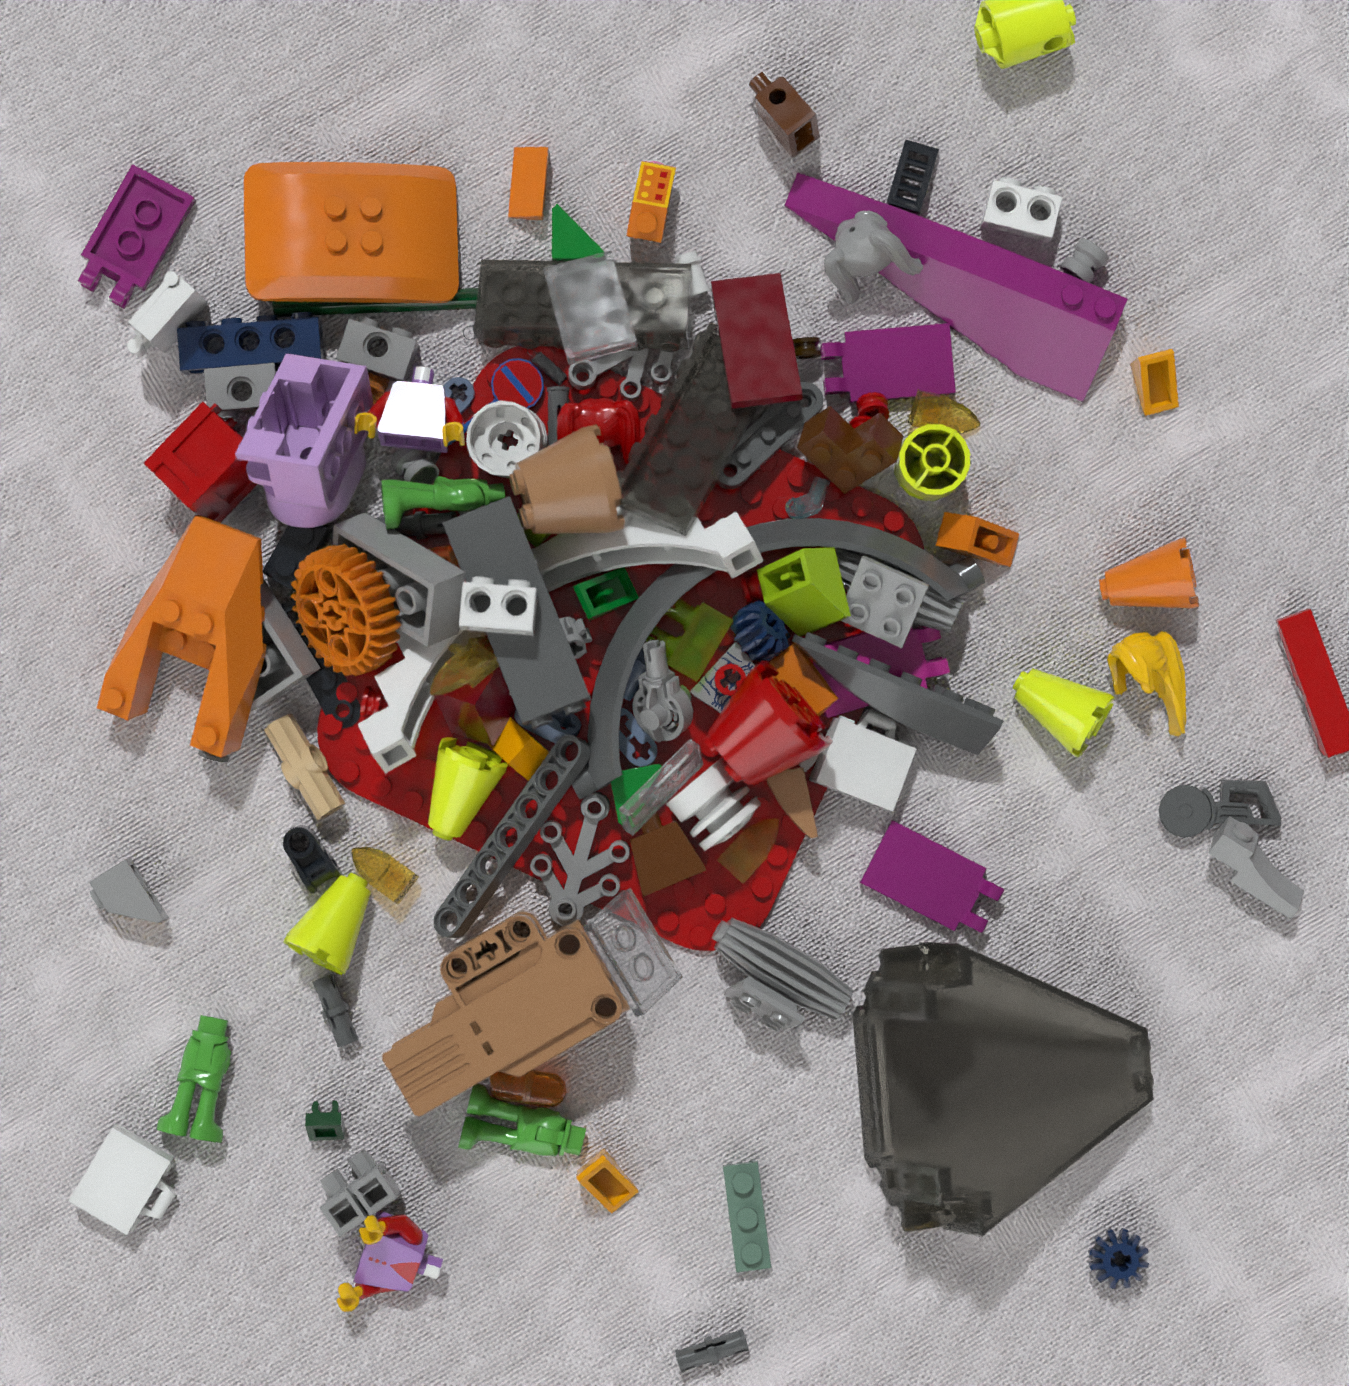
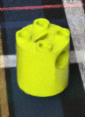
[974,0,1076,69]
[894,424,970,501]

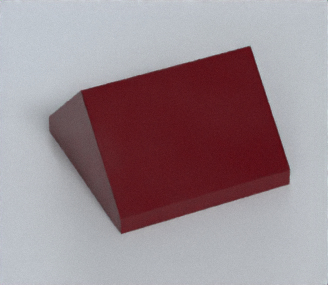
[430,661,516,746]

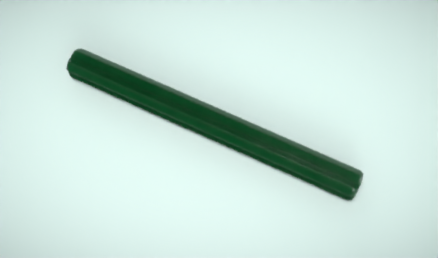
[272,288,482,317]

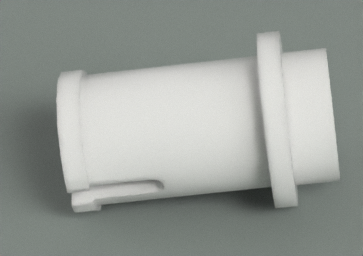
[675,250,710,298]

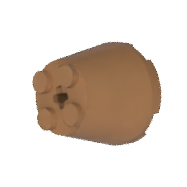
[509,424,625,534]

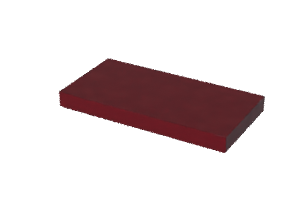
[711,273,802,409]

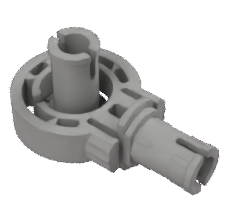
[632,640,693,742]

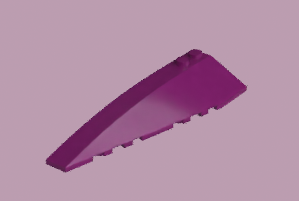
[784,173,1128,402]

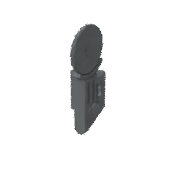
[1158,779,1282,838]

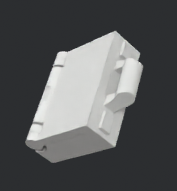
[127,271,208,357]
[809,709,917,812]
[69,1124,176,1235]

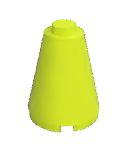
[1012,668,1115,758]
[428,737,508,841]
[283,873,371,975]

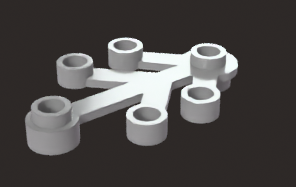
[568,303,692,402]
[530,792,630,926]

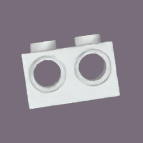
[980,177,1062,244]
[459,577,538,636]

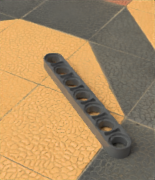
[433,735,590,939]

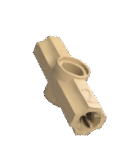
[264,713,346,820]

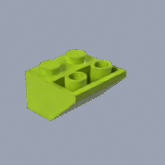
[757,547,851,636]

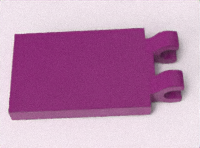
[78,164,196,309]
[820,323,956,403]
[859,820,1005,933]

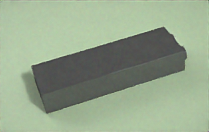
[443,496,591,729]

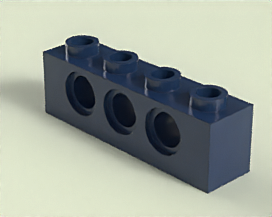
[177,312,325,375]

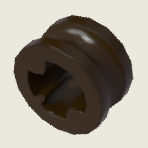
[793,337,822,359]

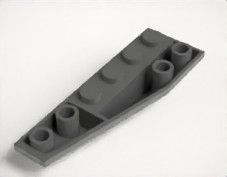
[792,632,1004,756]

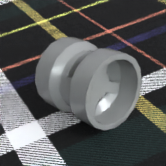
[1060,238,1109,283]
[391,448,439,485]

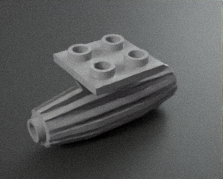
[824,547,964,648]
[712,918,854,1031]

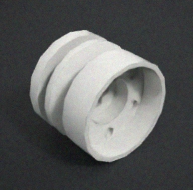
[466,401,548,478]
[666,757,761,851]

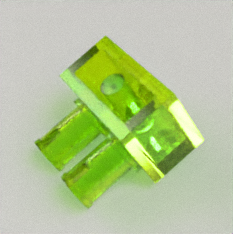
[645,598,733,683]

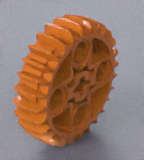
[291,544,401,676]

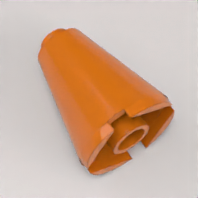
[1099,537,1199,608]

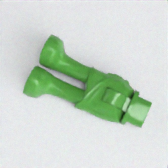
[381,476,505,529]
[156,1015,231,1143]
[458,1083,586,1156]

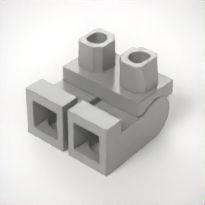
[320,1149,401,1237]

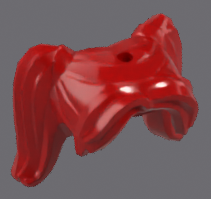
[557,398,644,469]

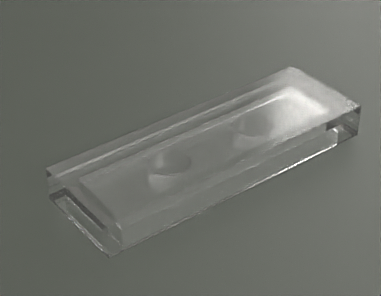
[619,739,703,836]

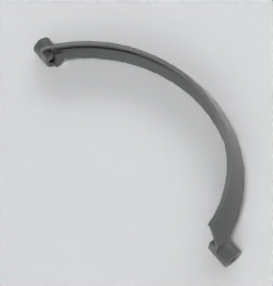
[572,518,985,800]

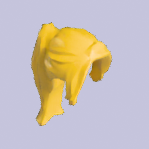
[1107,631,1186,736]

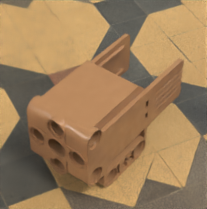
[382,911,630,1117]

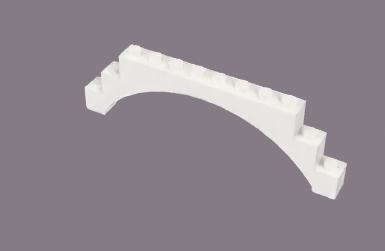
[358,490,763,773]

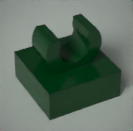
[305,1100,345,1141]

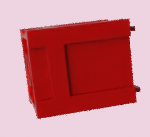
[143,401,258,523]

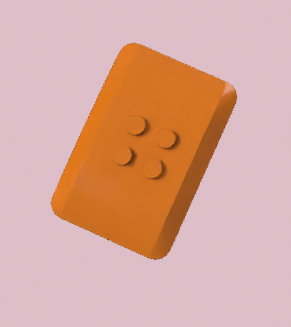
[243,162,459,303]

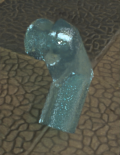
[785,476,831,519]

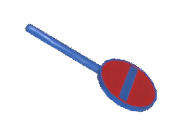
[448,358,544,446]

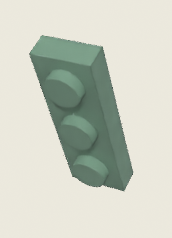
[723,1160,771,1273]

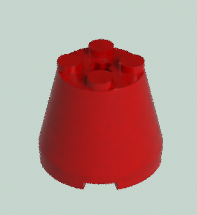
[703,661,833,785]

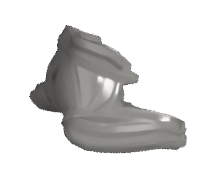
[824,210,923,304]

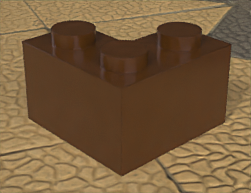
[797,406,903,494]

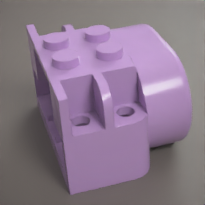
[235,354,374,528]

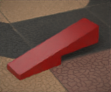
[1276,608,1349,758]

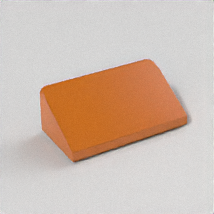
[508,146,549,221]
[769,644,839,716]

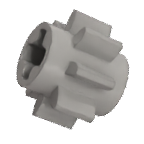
[559,617,592,659]

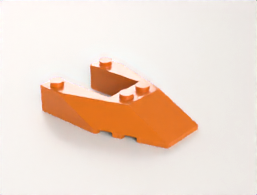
[97,515,266,758]

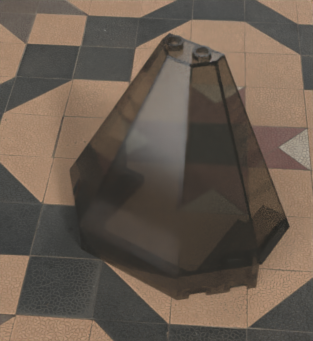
[852,942,1154,1237]

